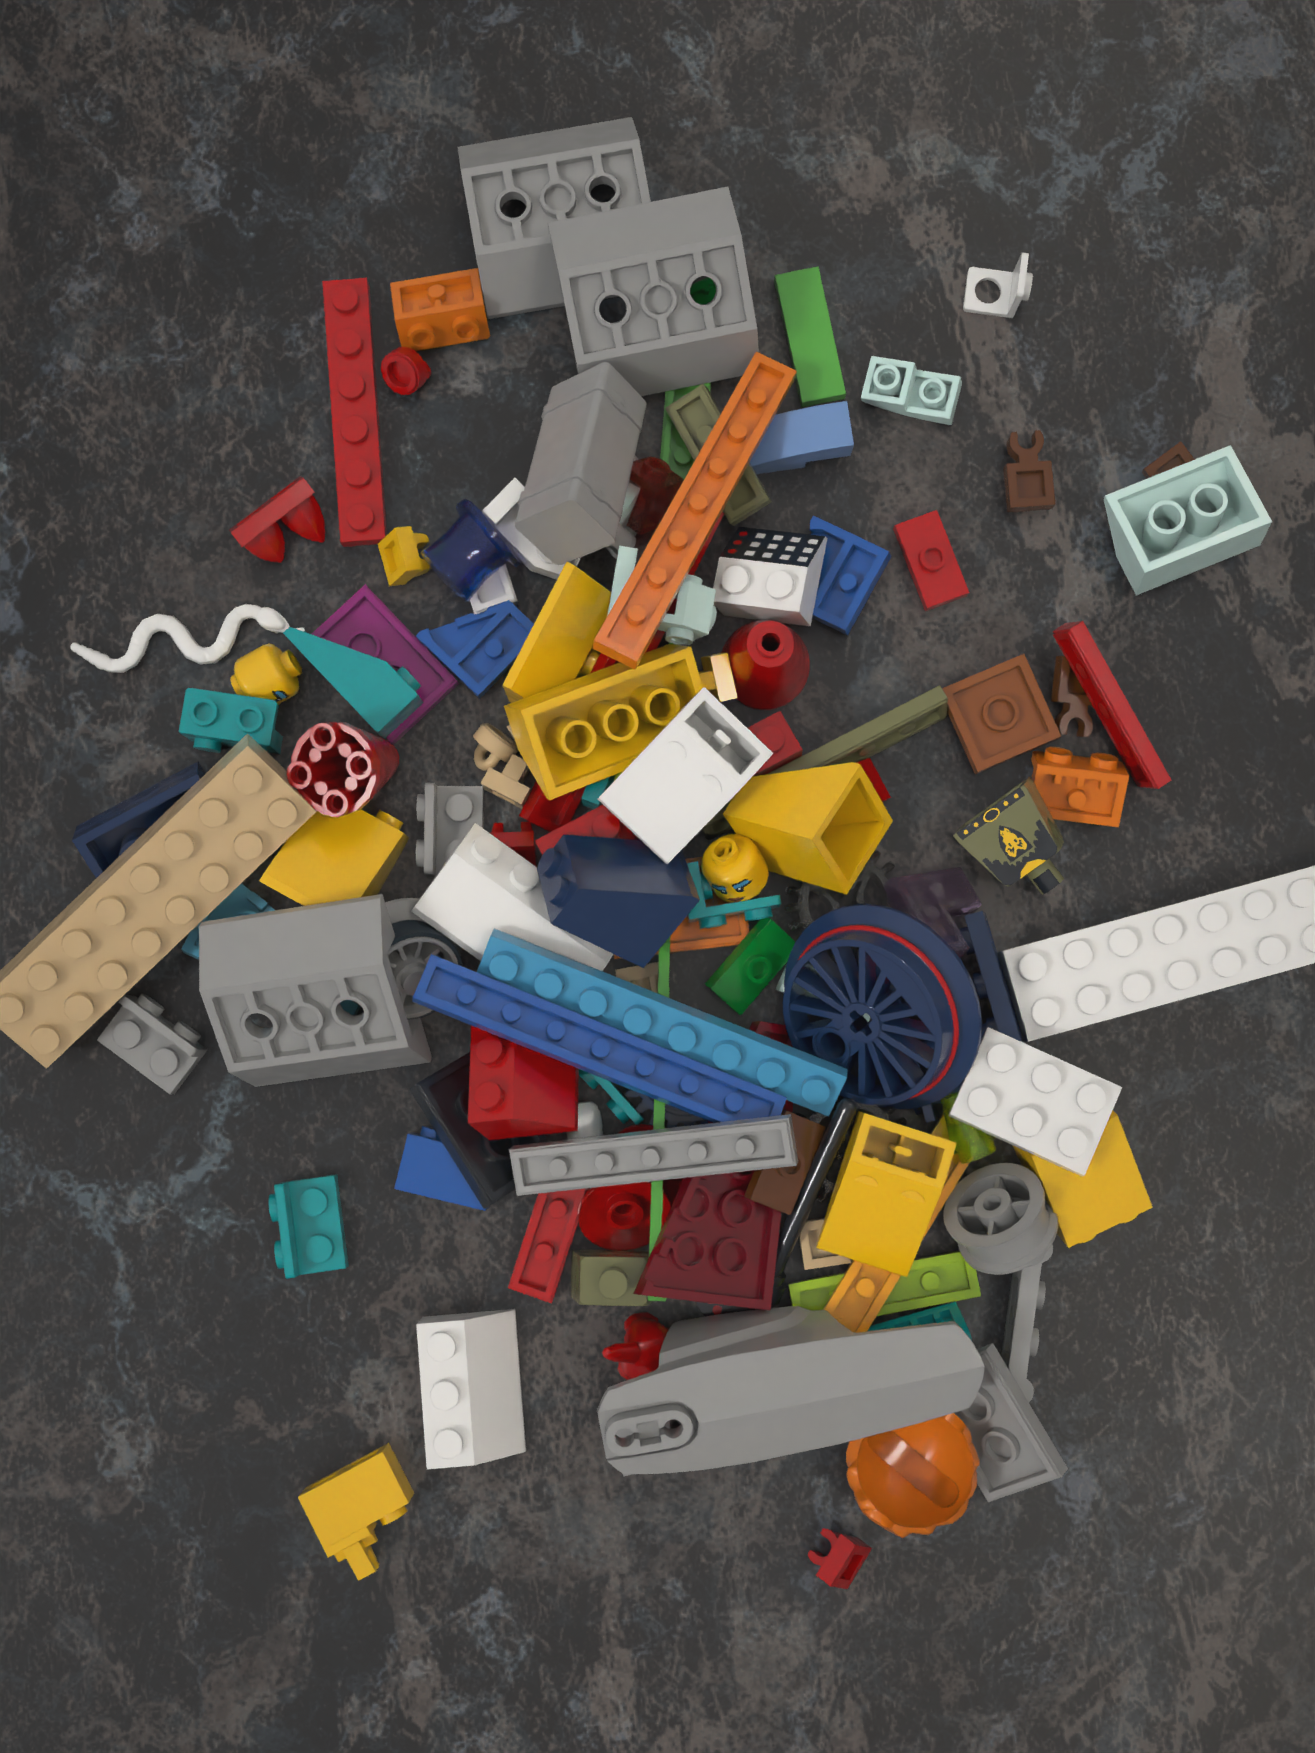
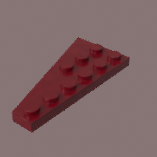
[633,1021,793,1310]

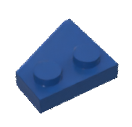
[416,600,534,699]

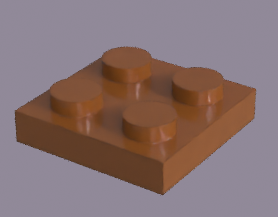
[942,654,1061,774]

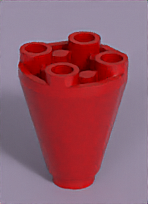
[287,721,399,817]

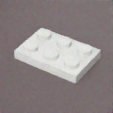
[948,1027,1122,1177]

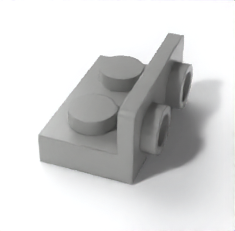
[416,783,484,878]
[97,993,208,1095]

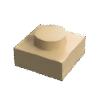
[799,1217,851,1270]

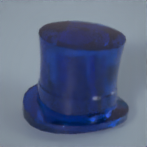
[420,499,522,603]

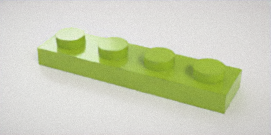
[787,1250,981,1316]

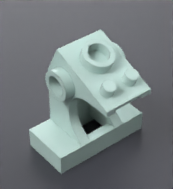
[607,545,717,645]

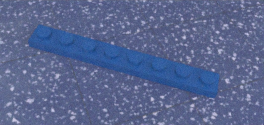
[412,954,787,1123]

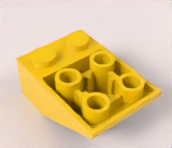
[816,1111,957,1277]

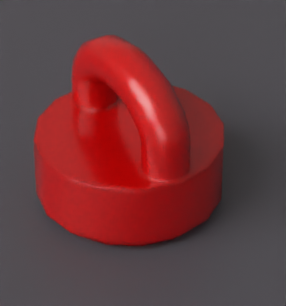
[381,347,431,395]

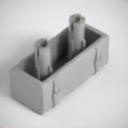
[515,362,651,565]

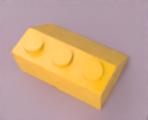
[502,562,611,703]

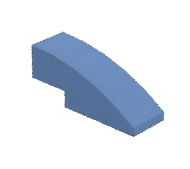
[750,401,854,474]

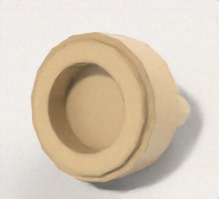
[473,723,518,771]

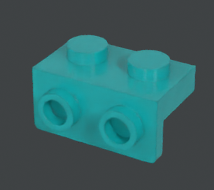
[179,688,283,754]

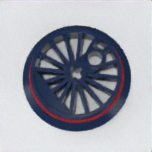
[783,904,982,1109]

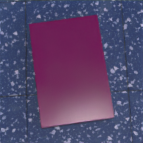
[312,584,459,745]

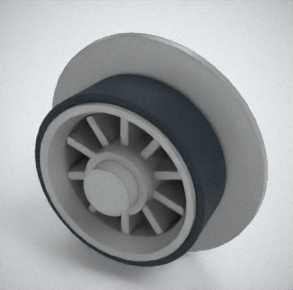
[353,898,462,1020]

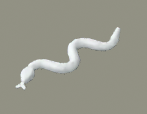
[70,604,305,673]

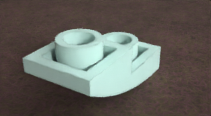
[861,356,962,425]

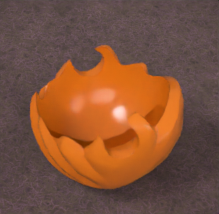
[846,1413,980,1538]

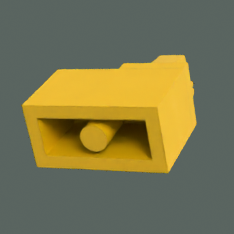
[298,1443,414,1581]

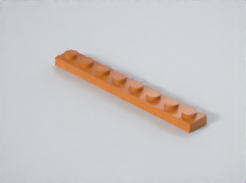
[593,352,797,670]

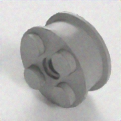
[943,1163,1058,1275]

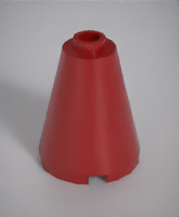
[721,620,810,710]

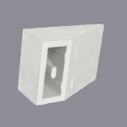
[598,687,773,864]

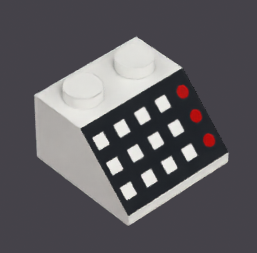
[713,527,827,626]

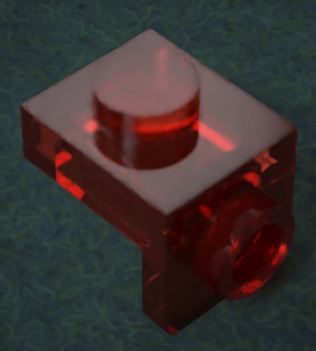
[627,456,684,535]

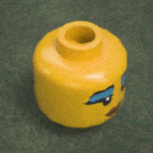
[230,643,302,705]
[701,834,769,903]

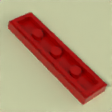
[1053,621,1172,789]

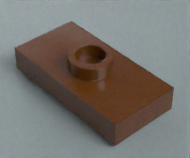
[744,1109,826,1215]

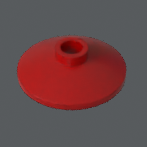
[578,1181,671,1251]

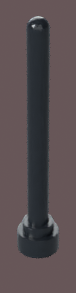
[771,1098,857,1305]

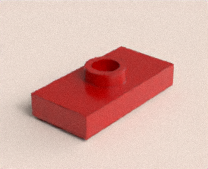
[893,510,969,612]

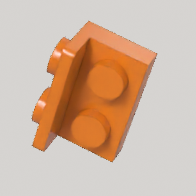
[390,268,490,351]
[1031,747,1129,827]

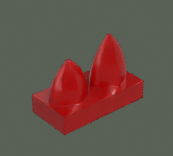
[229,476,325,563]

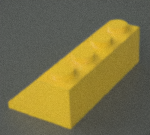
[504,644,703,800]

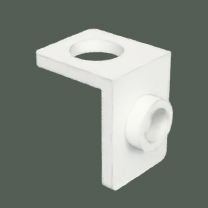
[963,253,1033,318]

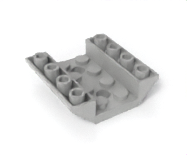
[458,117,651,319]
[548,186,759,396]
[199,894,432,1087]

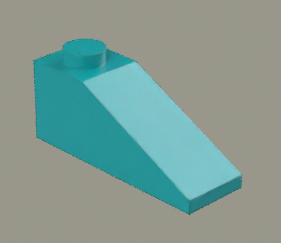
[283,627,423,739]

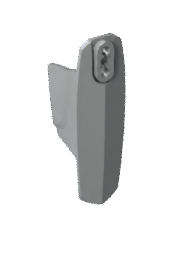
[597,1306,985,1474]

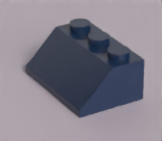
[72,761,206,878]

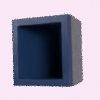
[537,835,700,968]

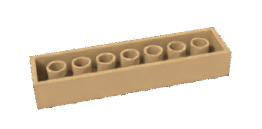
[0,734,316,1069]

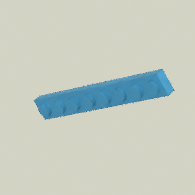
[477,928,848,1117]

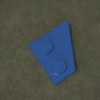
[810,515,891,636]

